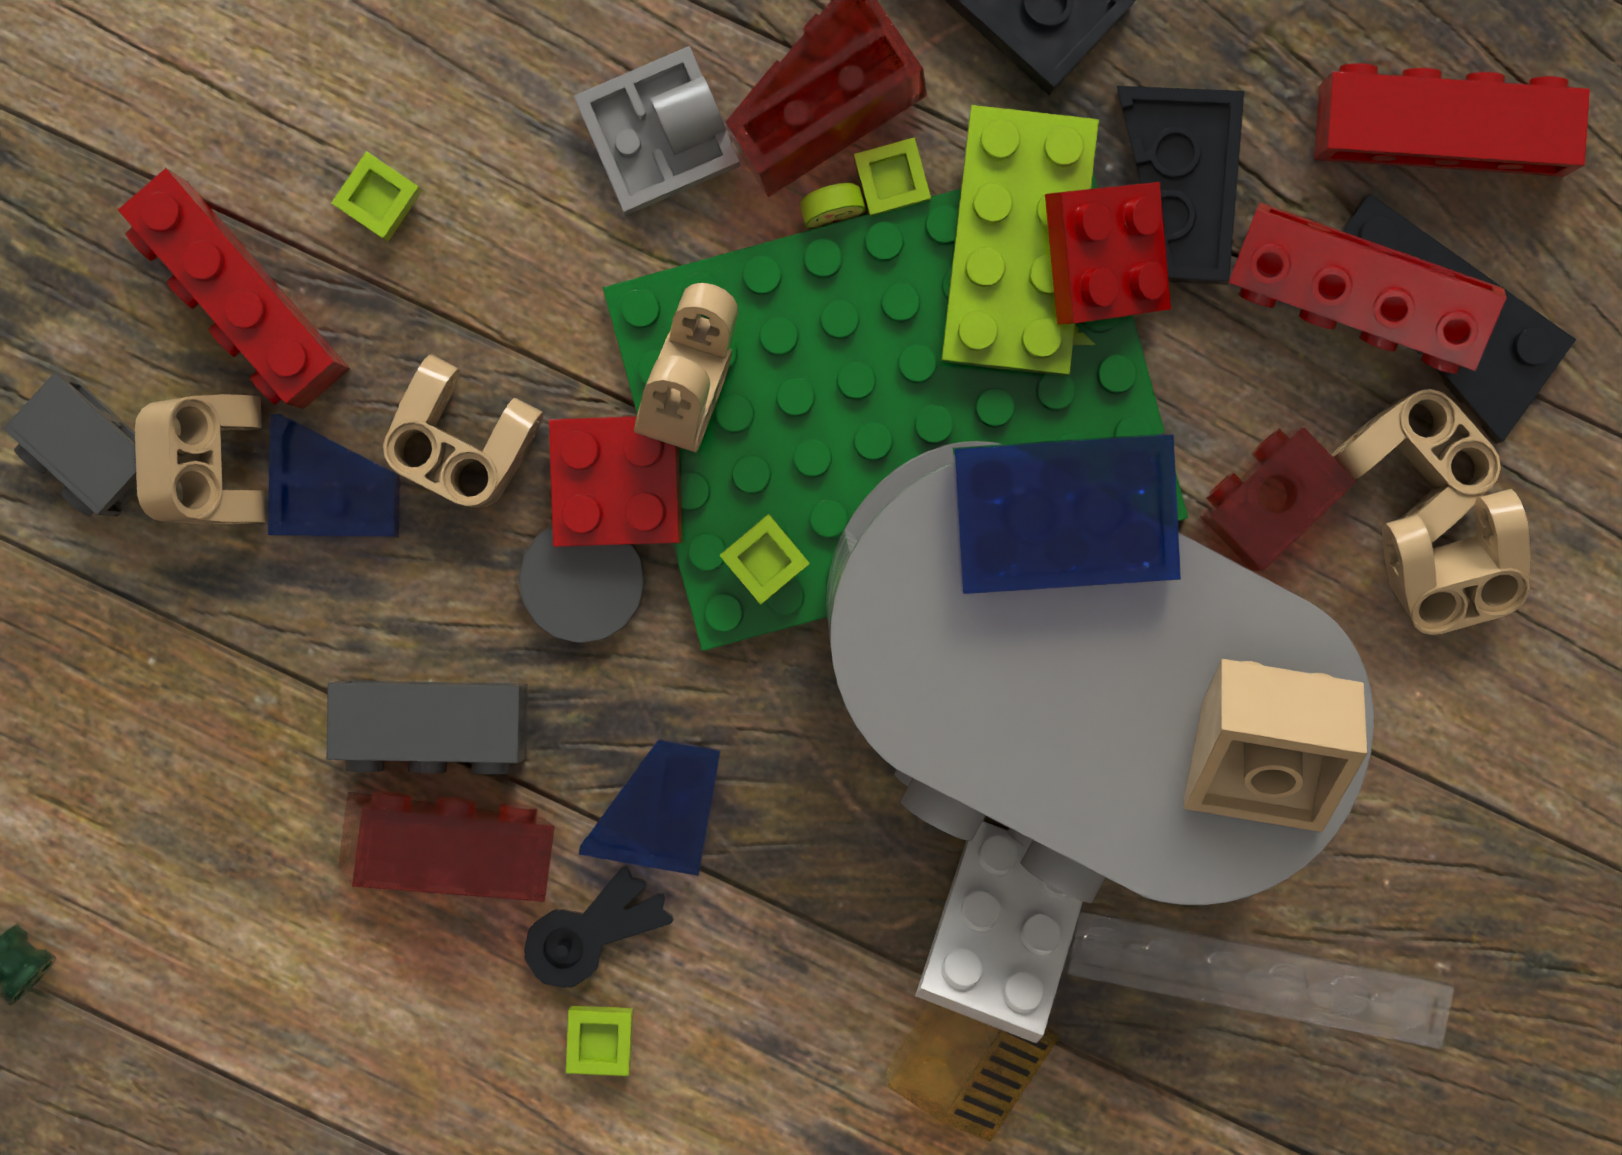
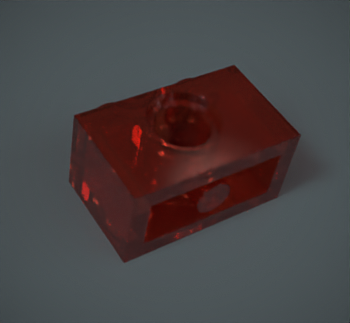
[1200,426,1356,571]

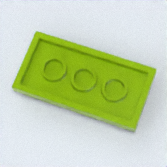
[941,105,1099,376]

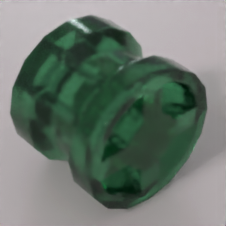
[0,924,56,1005]

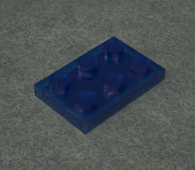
[953,433,1181,594]

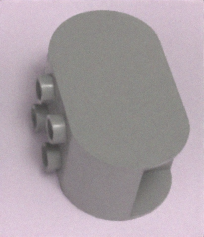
[826,441,1374,905]

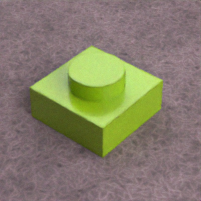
[853,137,931,217]
[331,151,423,242]
[719,514,810,605]
[566,1005,634,1076]

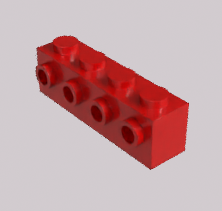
[118,168,350,409]
[1228,202,1506,374]

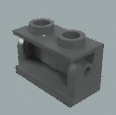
[3,372,137,517]

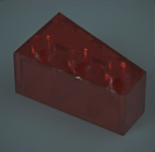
[725,0,927,197]
[338,791,555,902]

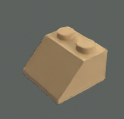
[1184,659,1367,832]

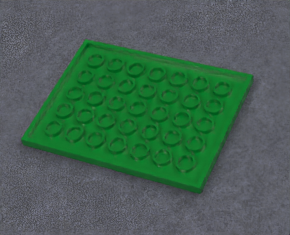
[603,172,1188,651]

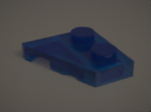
[268,414,400,538]
[579,739,721,876]

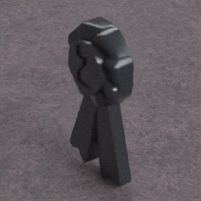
[524,865,674,988]

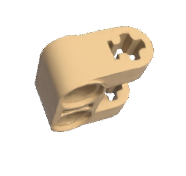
[634,283,738,453]
[383,354,544,508]
[1330,389,1501,543]
[135,394,266,525]
[1382,489,1531,635]

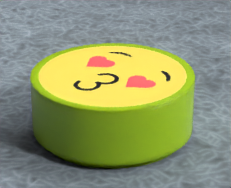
[799,183,866,229]

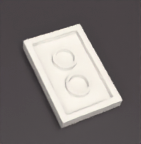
[915,821,1083,1043]

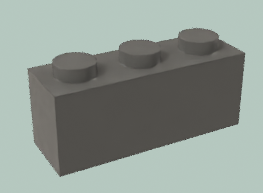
[326,680,528,774]

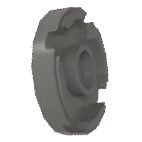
[519,526,645,643]

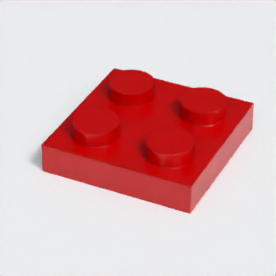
[1045,182,1171,324]
[549,416,683,547]

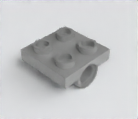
[574,46,741,216]

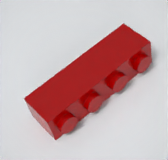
[1314,63,1590,177]

